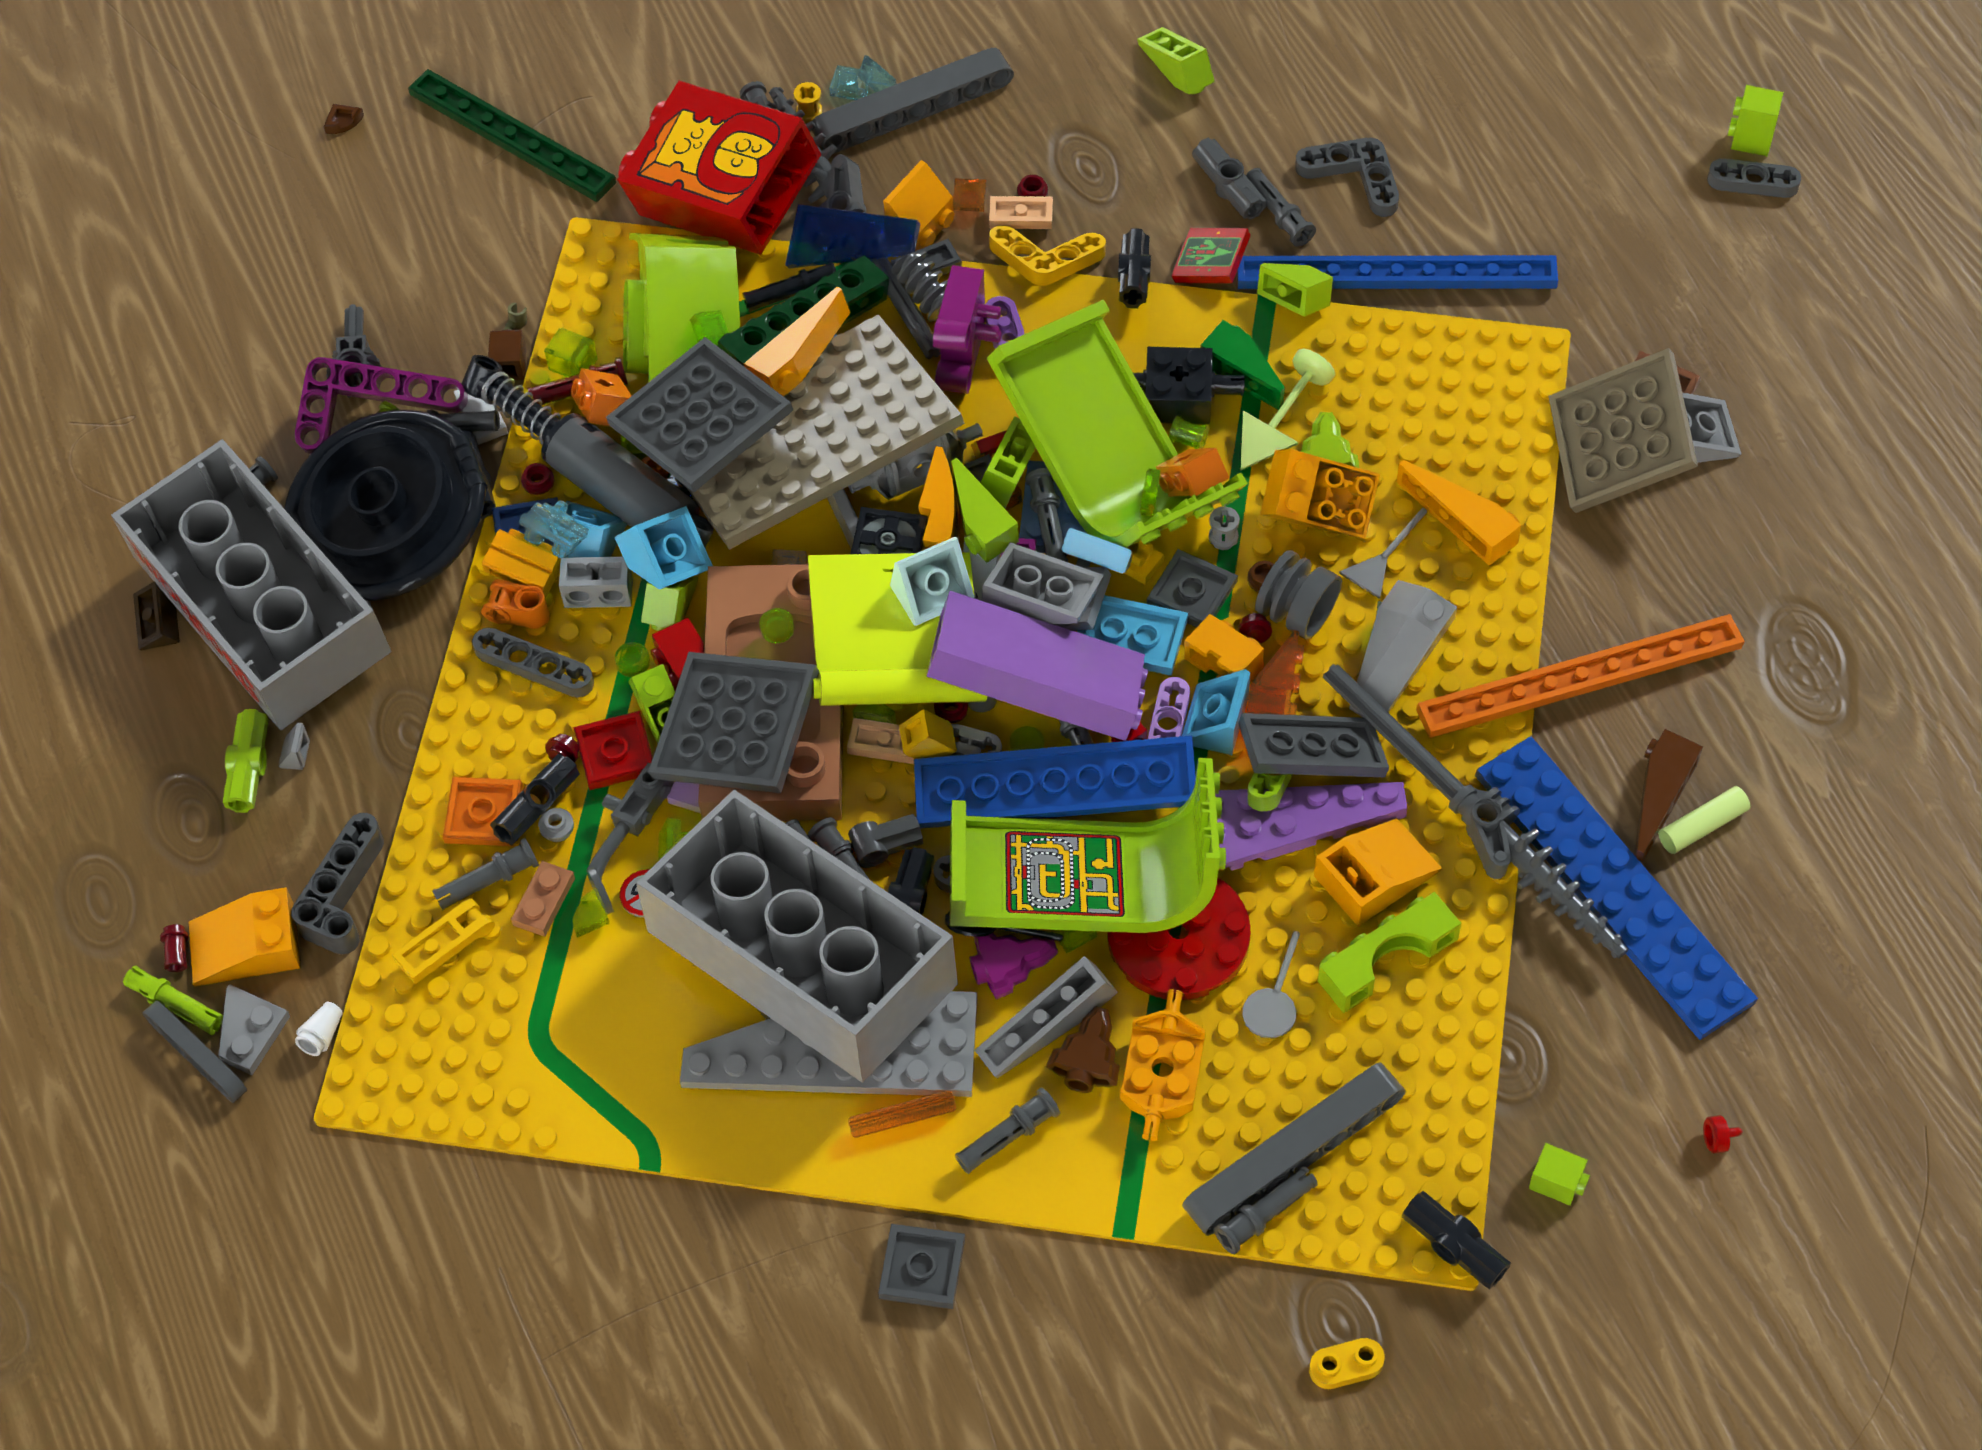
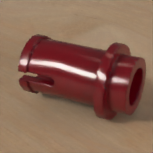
[160,924,189,972]

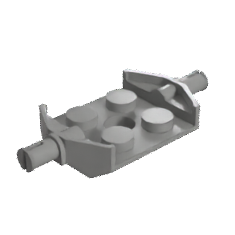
[848,423,983,499]

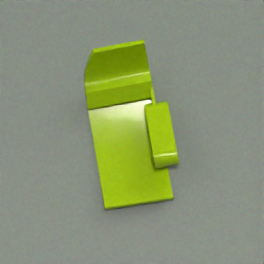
[623,233,740,383]

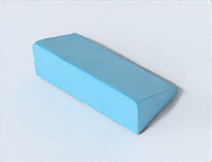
[1061,528,1132,574]

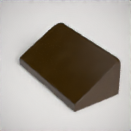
[133,581,180,650]

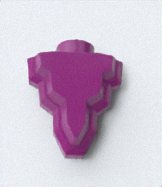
[969,933,1058,1000]

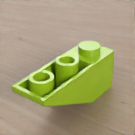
[628,664,675,744]

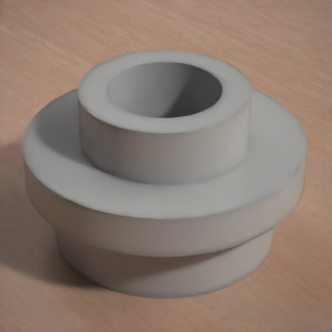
[538,808,574,842]

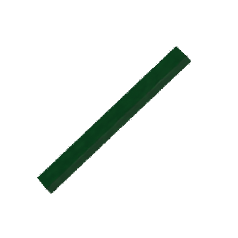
[408,69,617,202]

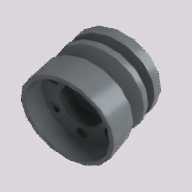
[1255,550,1342,640]

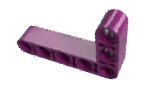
[295,357,468,454]

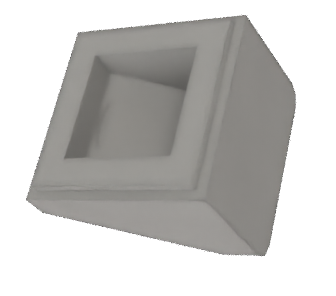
[279,723,310,770]

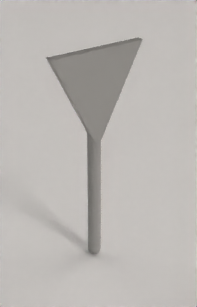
[1339,508,1427,599]

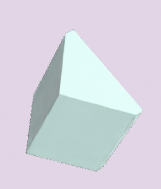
[890,537,975,626]

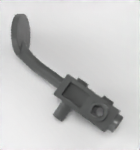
[586,763,674,915]

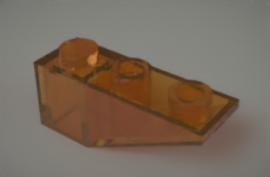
[1247,630,1304,715]

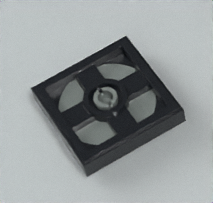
[850,507,927,554]

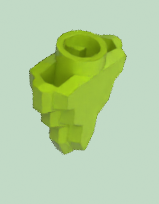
[1300,412,1359,468]

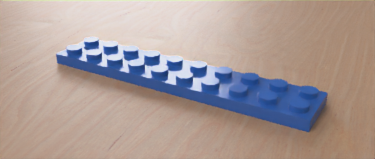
[1475,736,1758,1040]

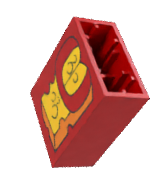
[617,80,822,255]

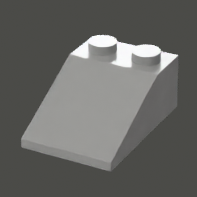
[1682,392,1741,463]
[982,542,1104,624]

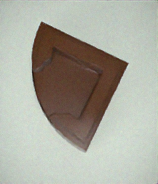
[324,104,364,134]

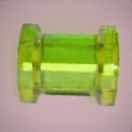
[1169,415,1209,449]

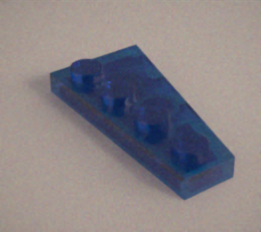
[785,204,921,269]

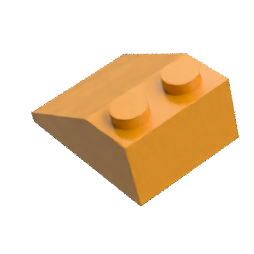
[189,887,300,987]

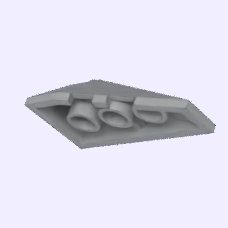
[1349,580,1457,718]

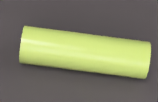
[1658,786,1751,854]

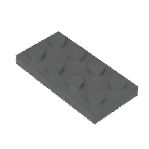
[1238,713,1389,777]

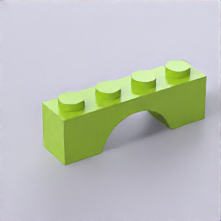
[1318,892,1461,1013]

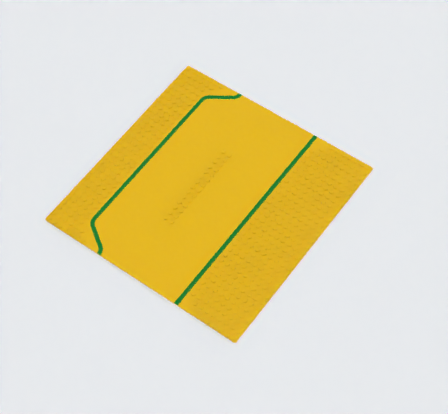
[314,217,1571,1291]

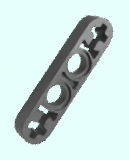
[472,628,594,697]
[142,1000,247,1103]

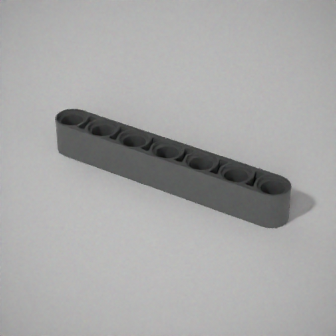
[812,48,1014,154]
[1182,1062,1406,1236]

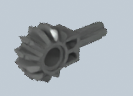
[326,304,381,398]

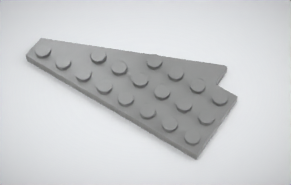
[680,991,977,1097]

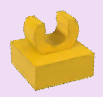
[1125,541,1164,585]

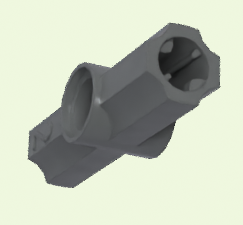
[1192,137,1267,220]

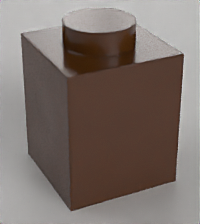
[488,329,527,381]

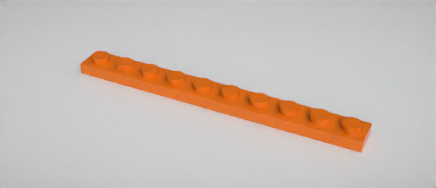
[1416,614,1745,738]

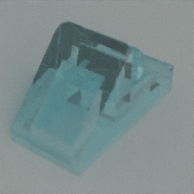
[829,55,897,100]

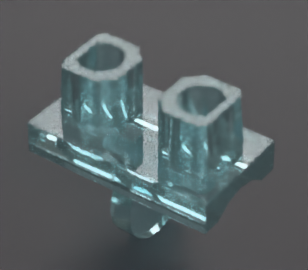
[519,500,589,558]

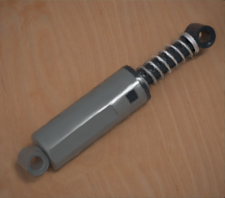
[461,355,714,549]

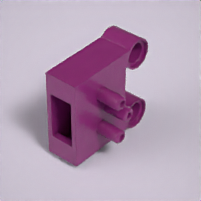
[933,265,1002,394]

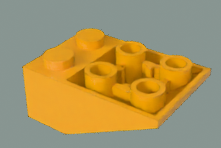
[1260,449,1380,539]
[1314,818,1442,927]

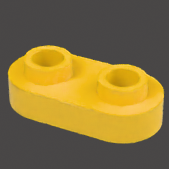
[1309,1338,1385,1389]

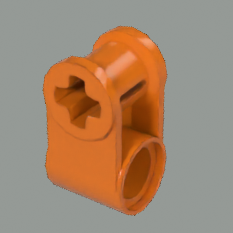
[481,579,550,629]

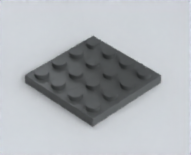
[606,337,793,492]
[648,652,819,793]

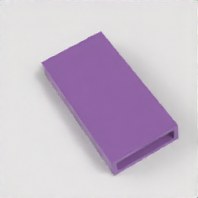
[927,591,1148,741]

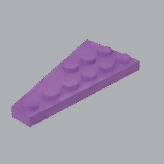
[1215,782,1407,871]

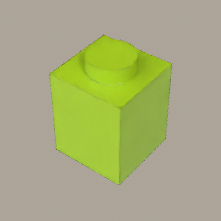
[1529,1143,1590,1206]

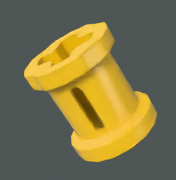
[793,82,822,123]

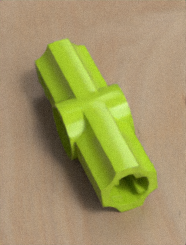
[223,709,269,813]

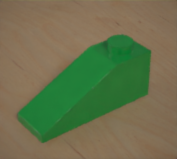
[1200,320,1285,410]

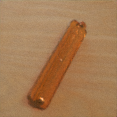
[848,1090,956,1138]

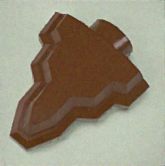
[1046,1006,1120,1093]

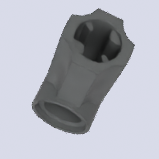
[848,814,923,868]

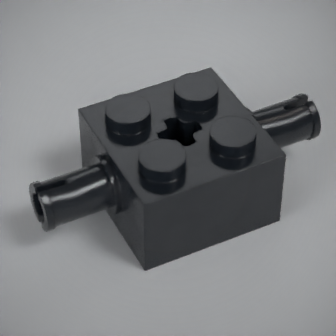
[1133,347,1245,424]

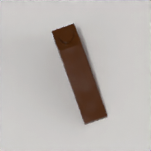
[1634,729,1703,864]

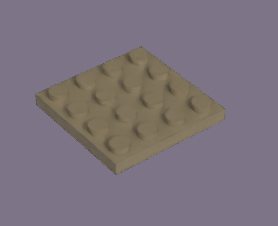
[1548,348,1698,513]

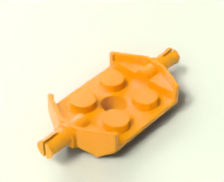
[1120,989,1205,1141]

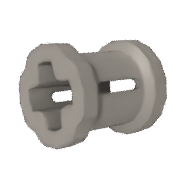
[1208,506,1240,550]

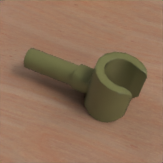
[503,303,527,330]

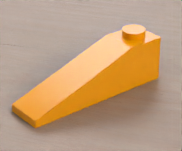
[744,287,850,397]
[1397,460,1521,566]

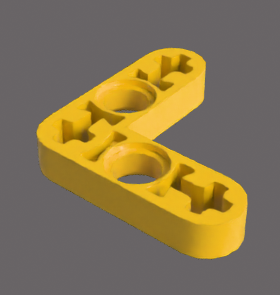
[989,226,1106,286]

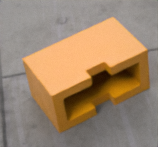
[1185,614,1264,681]

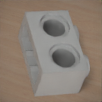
[559,557,633,608]

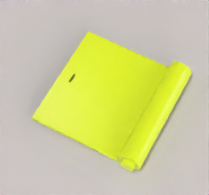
[807,552,988,706]

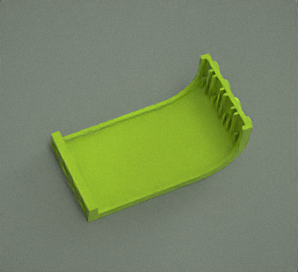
[986,300,1248,548]

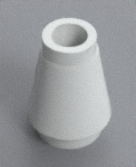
[295,1002,343,1056]

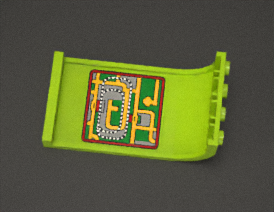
[950,758,1226,933]

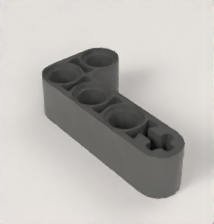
[291,813,384,955]

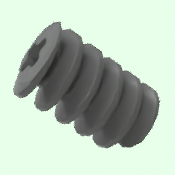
[891,251,948,322]

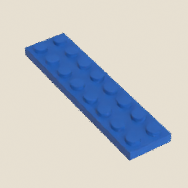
[914,735,1196,829]

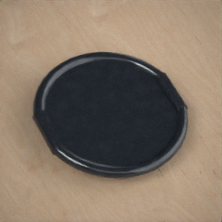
[284,410,488,601]

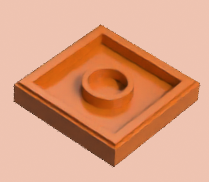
[443,777,523,847]

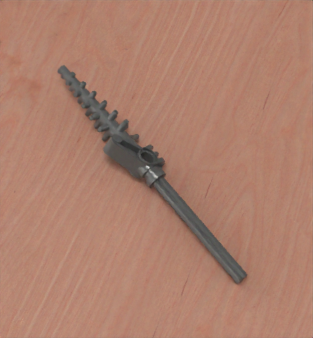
[769,87,941,359]
[1323,664,1628,959]

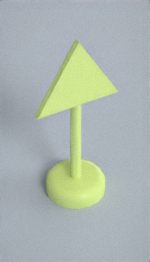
[1241,348,1336,470]

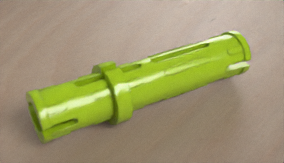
[123,966,223,1035]

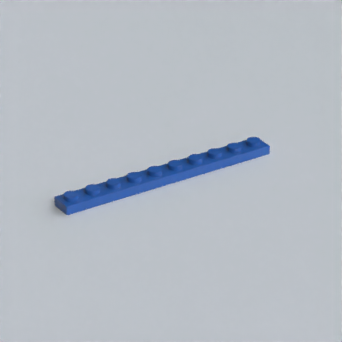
[1237,255,1558,289]

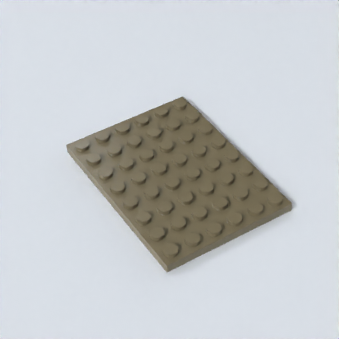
[683,314,965,550]

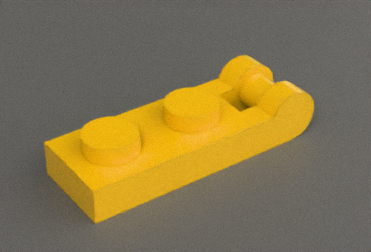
[392,898,495,984]

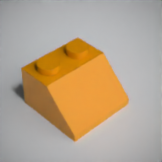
[883,160,955,253]

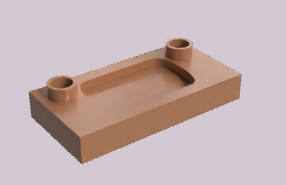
[698,564,844,821]

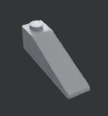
[975,956,1118,1079]

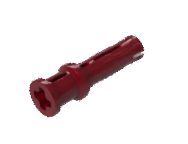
[527,357,628,405]

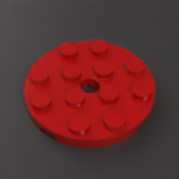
[1107,878,1251,1000]

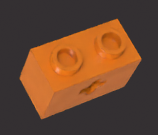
[571,368,632,427]
[1156,448,1229,497]

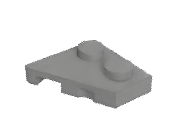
[219,984,290,1075]

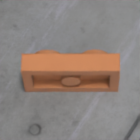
[511,861,575,937]

